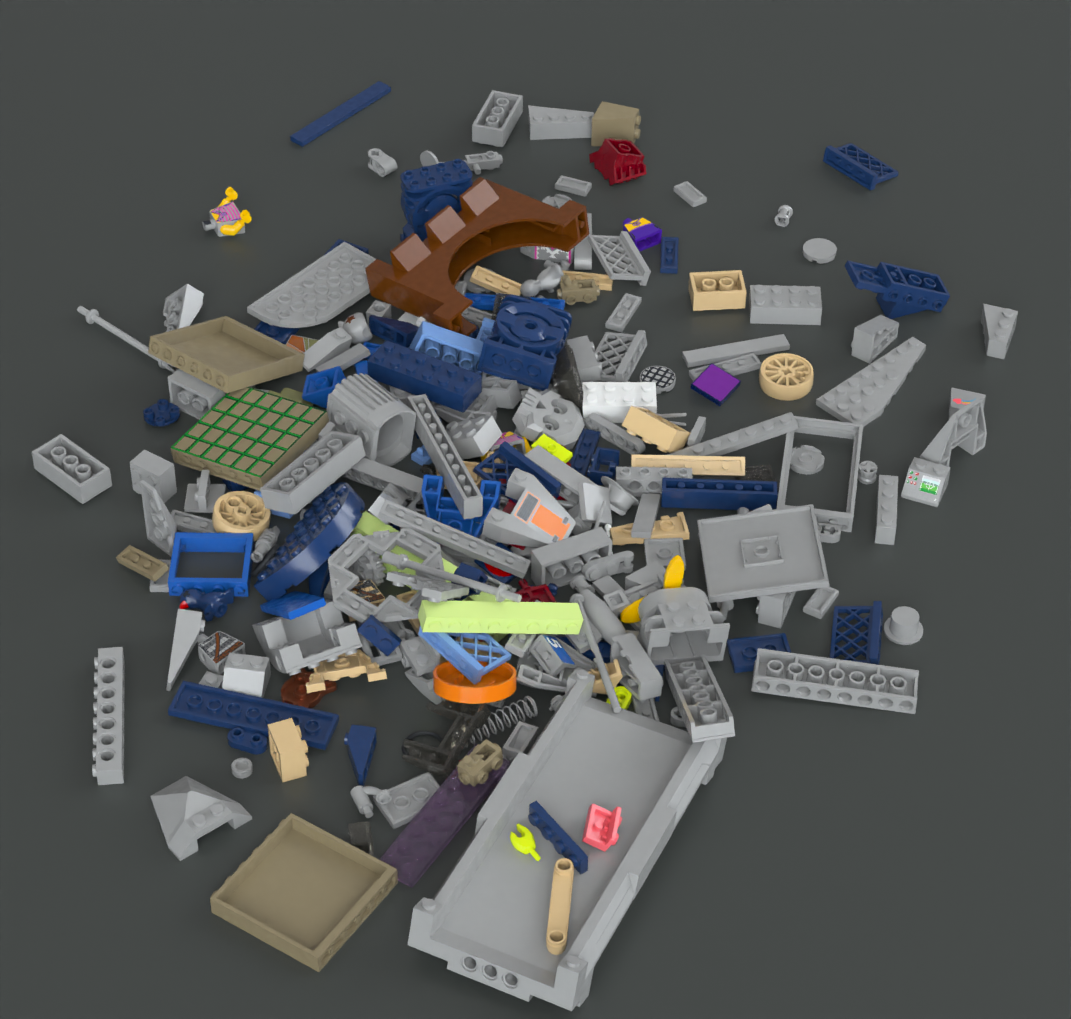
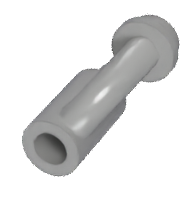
[350,786,392,818]

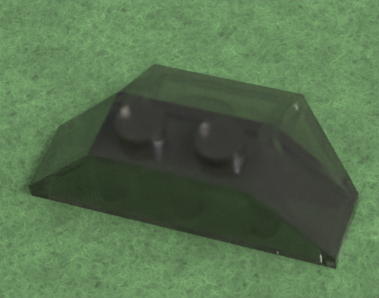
[551,345,584,407]

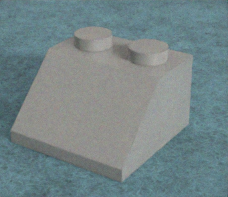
[222,653,271,698]

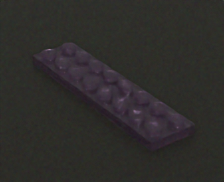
[379,744,511,888]

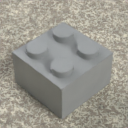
[130,450,177,503]

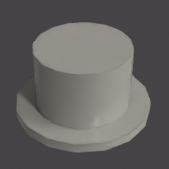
[883,606,924,645]

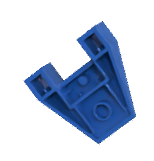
[421,475,501,544]

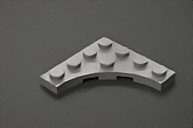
[386,571,470,603]

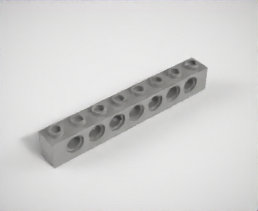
[92,647,125,785]

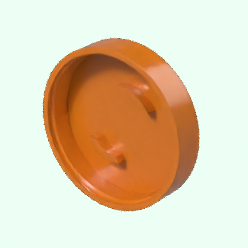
[433,661,516,704]

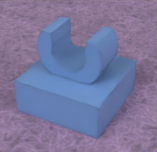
[411,445,433,468]

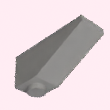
[303,327,353,372]

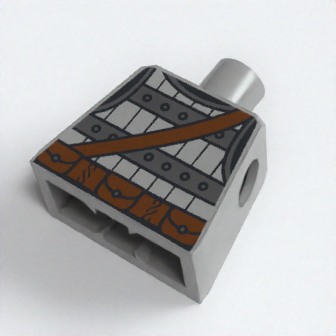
[196,631,246,675]

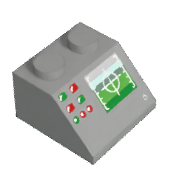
[901,457,951,507]

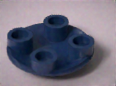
[143,399,181,426]

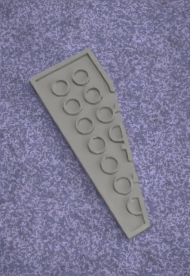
[816,337,926,427]

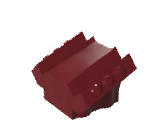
[589,138,646,185]

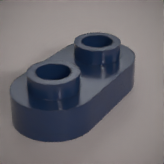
[227,728,268,755]

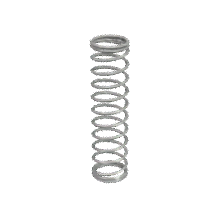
[451,696,538,750]

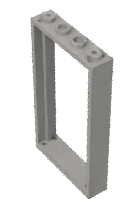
[776,416,863,532]

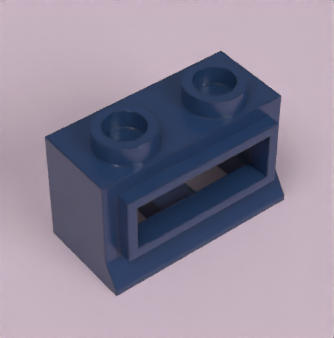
[587,447,620,486]

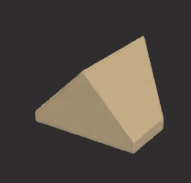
[588,659,623,695]

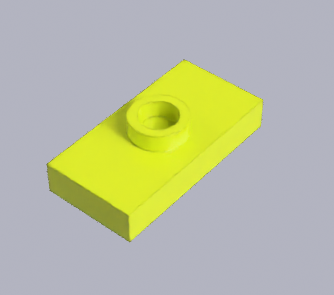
[531,434,573,463]

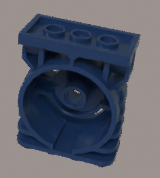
[400,159,473,242]
[477,294,572,391]

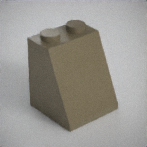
[591,101,641,147]

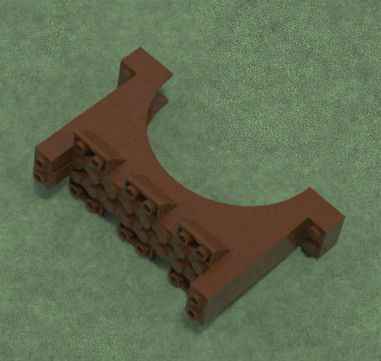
[365,177,590,336]

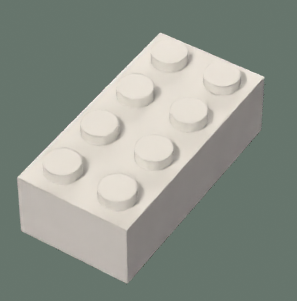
[582,382,657,423]

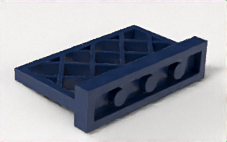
[823,143,899,191]
[473,441,562,504]
[830,601,883,665]

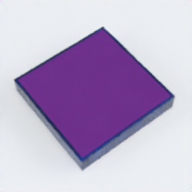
[690,363,741,406]

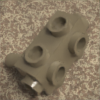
[557,274,600,305]
[457,739,503,787]

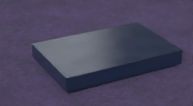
[726,633,791,673]

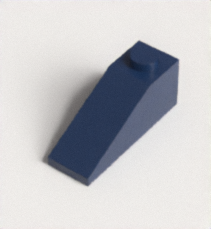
[369,315,419,348]
[344,724,377,787]

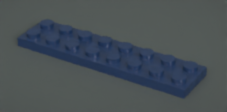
[168,681,339,750]

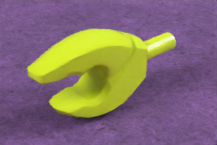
[510,823,541,861]

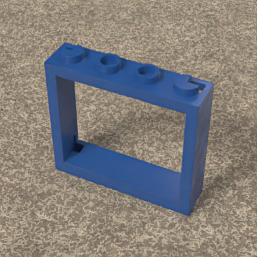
[168,532,255,597]

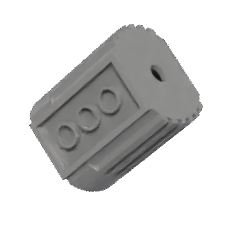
[326,373,416,467]

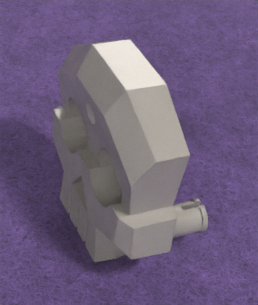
[512,387,585,450]

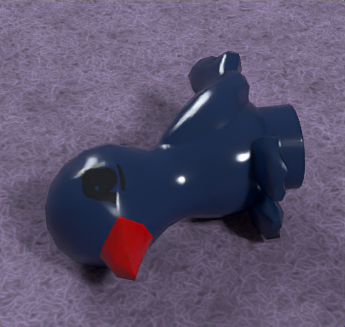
[179,588,234,622]

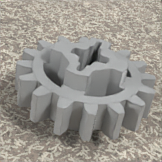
[351,549,386,587]

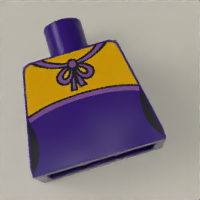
[623,217,662,252]

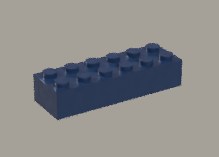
[367,340,482,413]

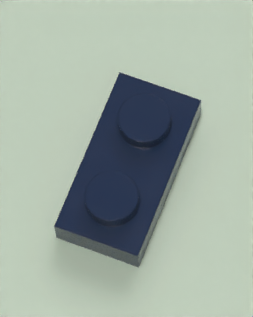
[357,614,402,656]

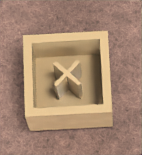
[268,718,309,783]

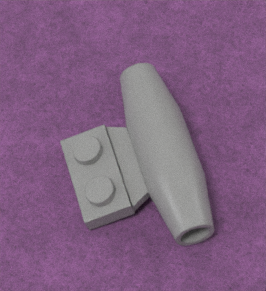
[565,589,627,654]

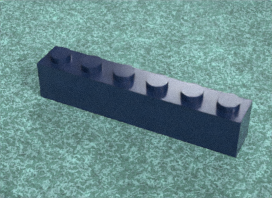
[661,478,778,511]

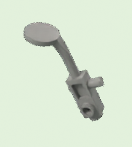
[420,150,503,175]

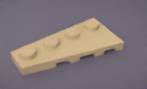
[610,512,689,546]

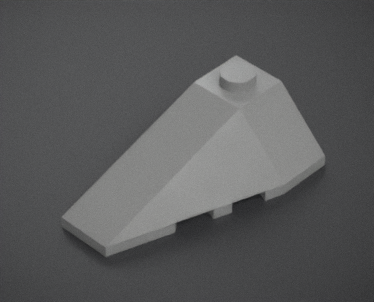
[163,284,204,332]
[140,480,177,557]
[166,609,205,691]

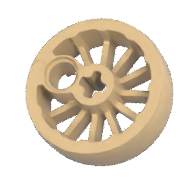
[759,353,814,401]
[212,491,271,542]

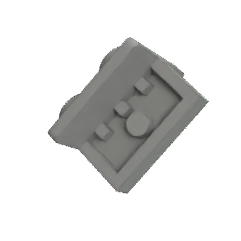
[184,470,226,513]
[400,626,442,676]

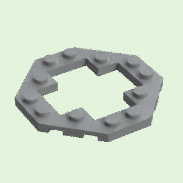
[328,528,446,623]

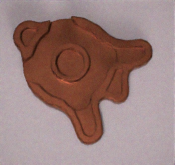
[281,668,337,708]

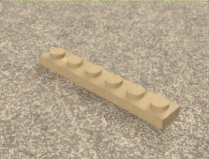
[631,454,745,477]

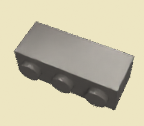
[566,335,603,385]

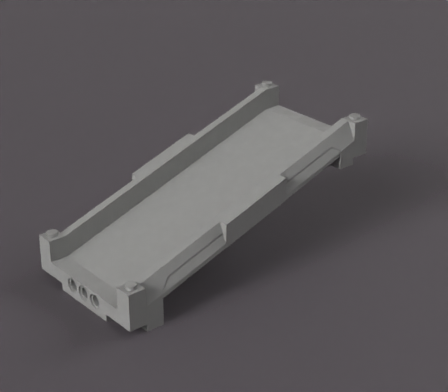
[408,669,727,1011]

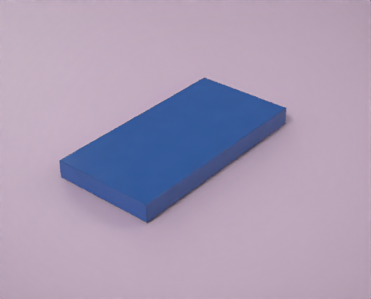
[260,590,326,620]

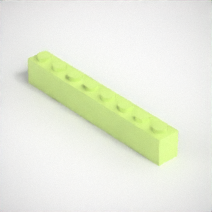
[418,600,583,635]

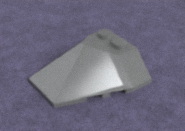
[150,776,252,861]

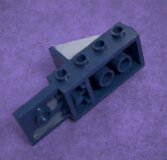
[845,260,950,319]

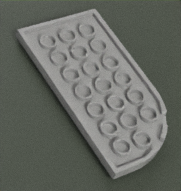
[247,242,376,328]

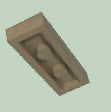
[116,545,169,582]

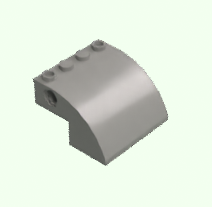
[252,599,363,676]

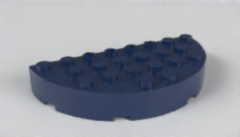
[254,482,365,601]

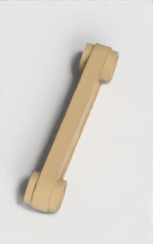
[546,858,574,955]

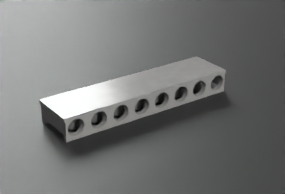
[751,648,919,714]
[664,654,735,743]

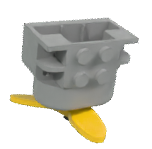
[620,555,730,666]

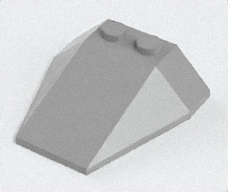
[515,634,597,697]

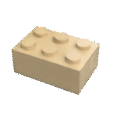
[688,270,746,311]
[621,405,690,453]

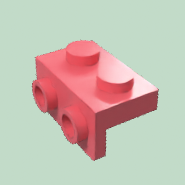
[582,803,622,852]

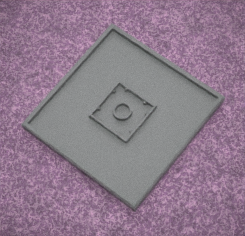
[697,504,829,603]

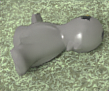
[520,263,564,297]

